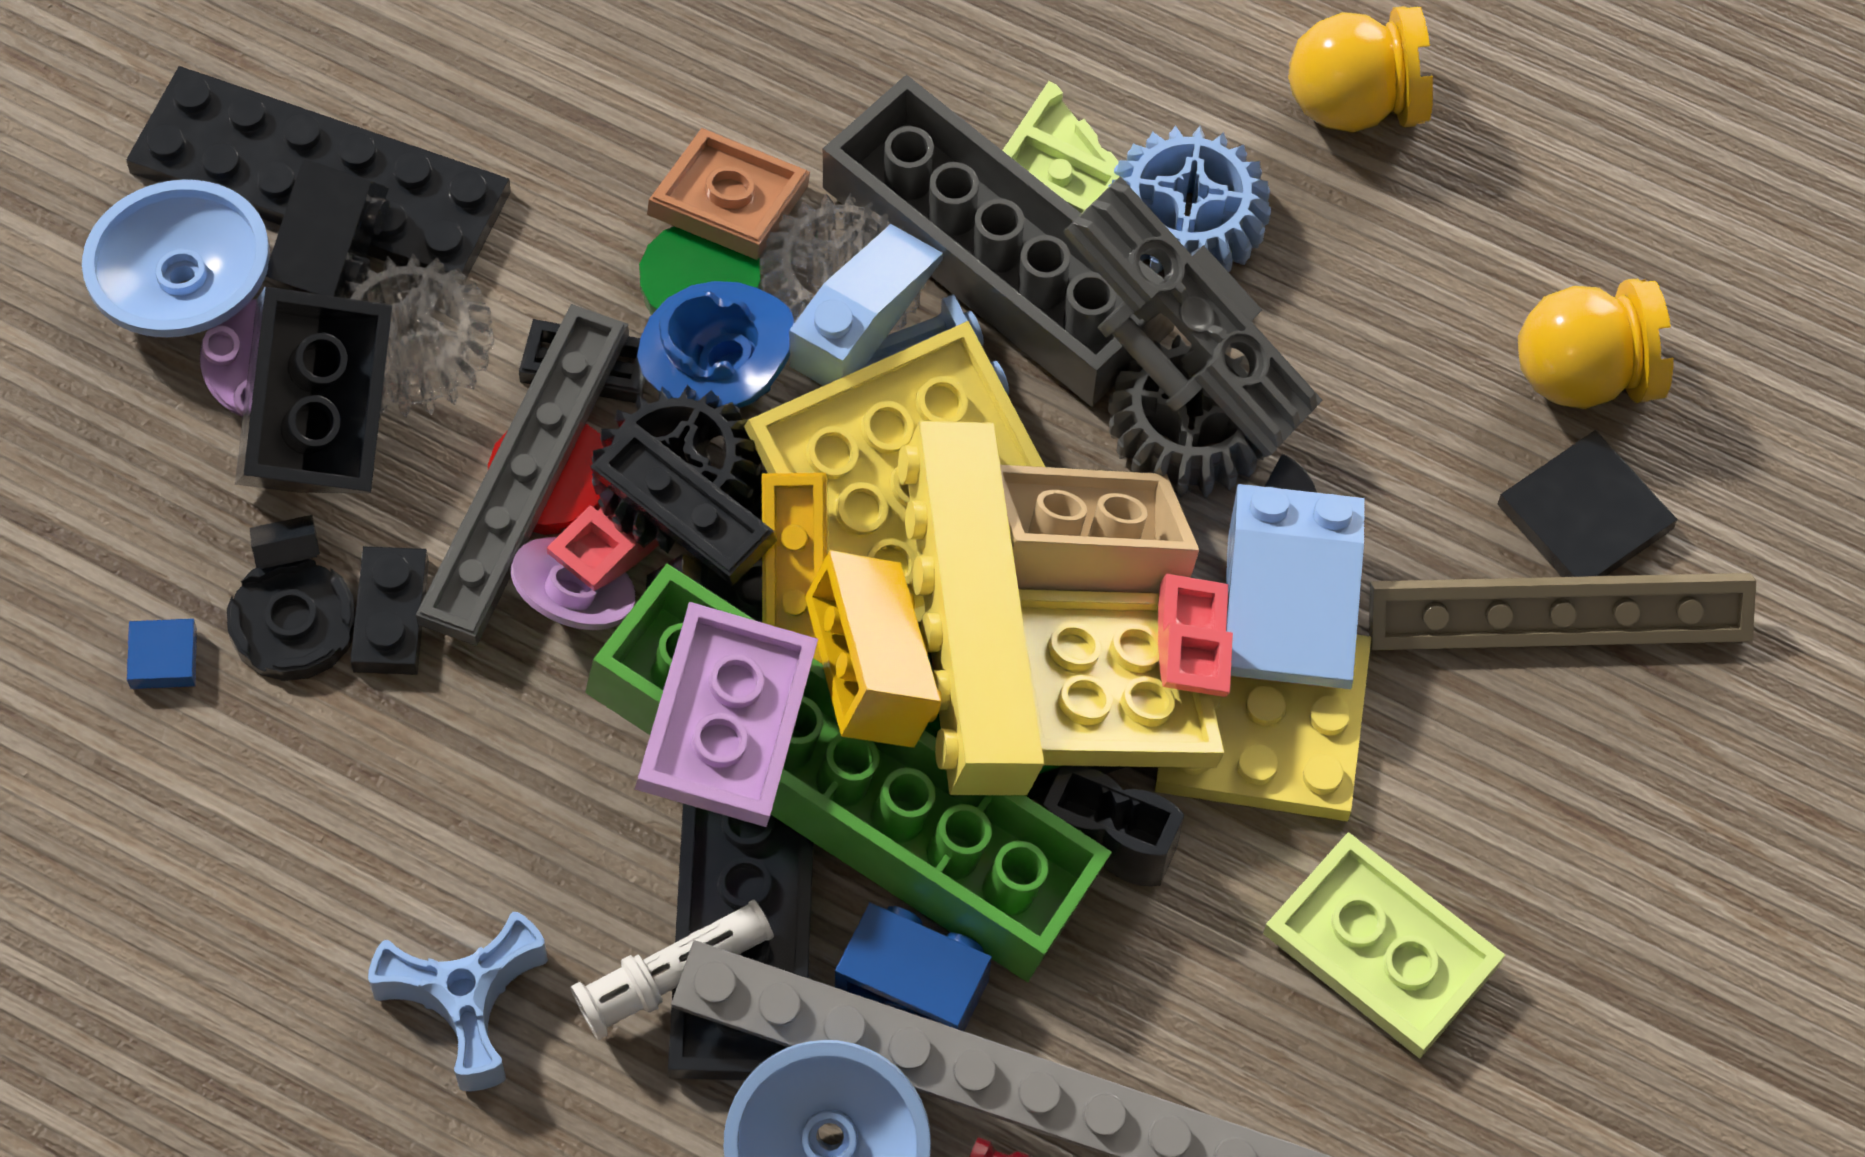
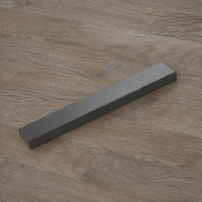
[416,304,629,646]

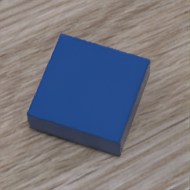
[127,619,197,689]

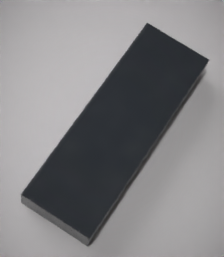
[590,423,777,586]

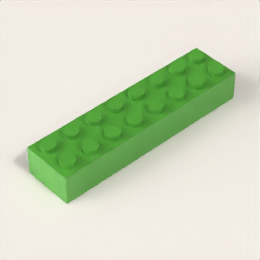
[585,563,1112,982]

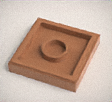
[647,128,810,260]

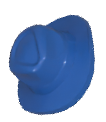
[637,281,795,408]

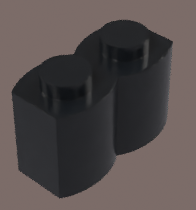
[1043,765,1184,887]

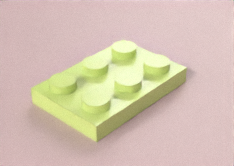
[1263,832,1505,1059]

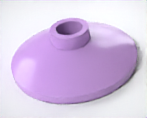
[511,537,635,630]

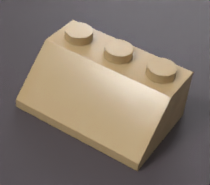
[1000,465,1199,593]

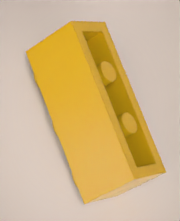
[805,550,941,748]

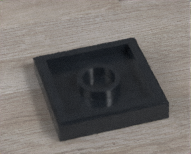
[1497,430,1678,577]

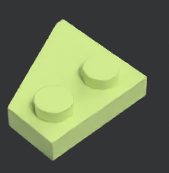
[1002,81,1123,213]

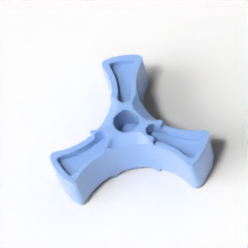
[368,912,548,1091]

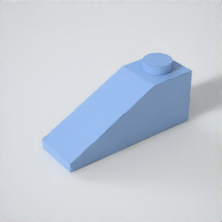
[789,224,943,386]

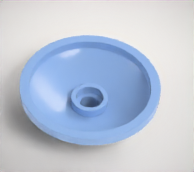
[82,180,270,337]
[723,1040,931,1157]

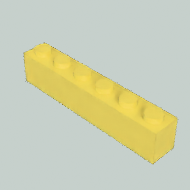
[898,421,1044,795]

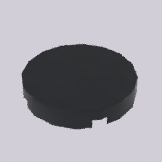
[227,559,356,681]

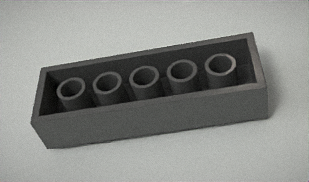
[822,74,1175,407]

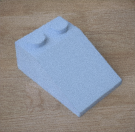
[1226,484,1365,689]

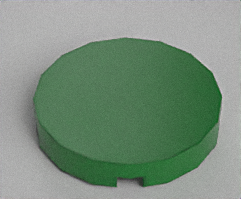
[639,226,761,315]

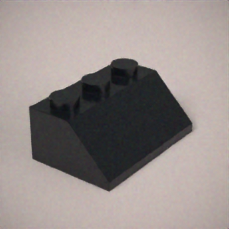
[235,287,392,494]

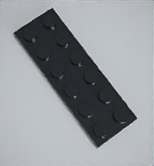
[126,66,511,288]

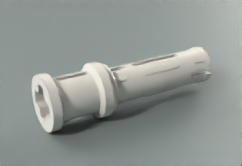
[570,900,774,1040]

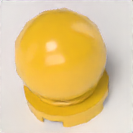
[1288,6,1433,132]
[1518,278,1674,409]

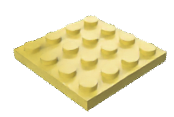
[744,321,1045,625]

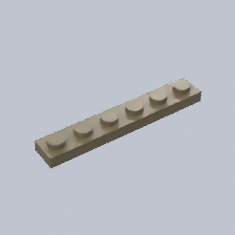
[1369,573,1756,650]

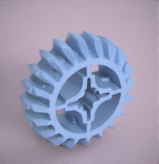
[1108,125,1271,274]

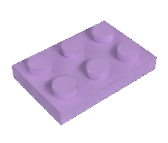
[635,602,818,827]

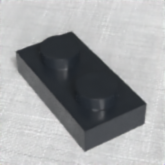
[350,546,429,675]

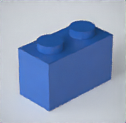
[835,902,992,1031]

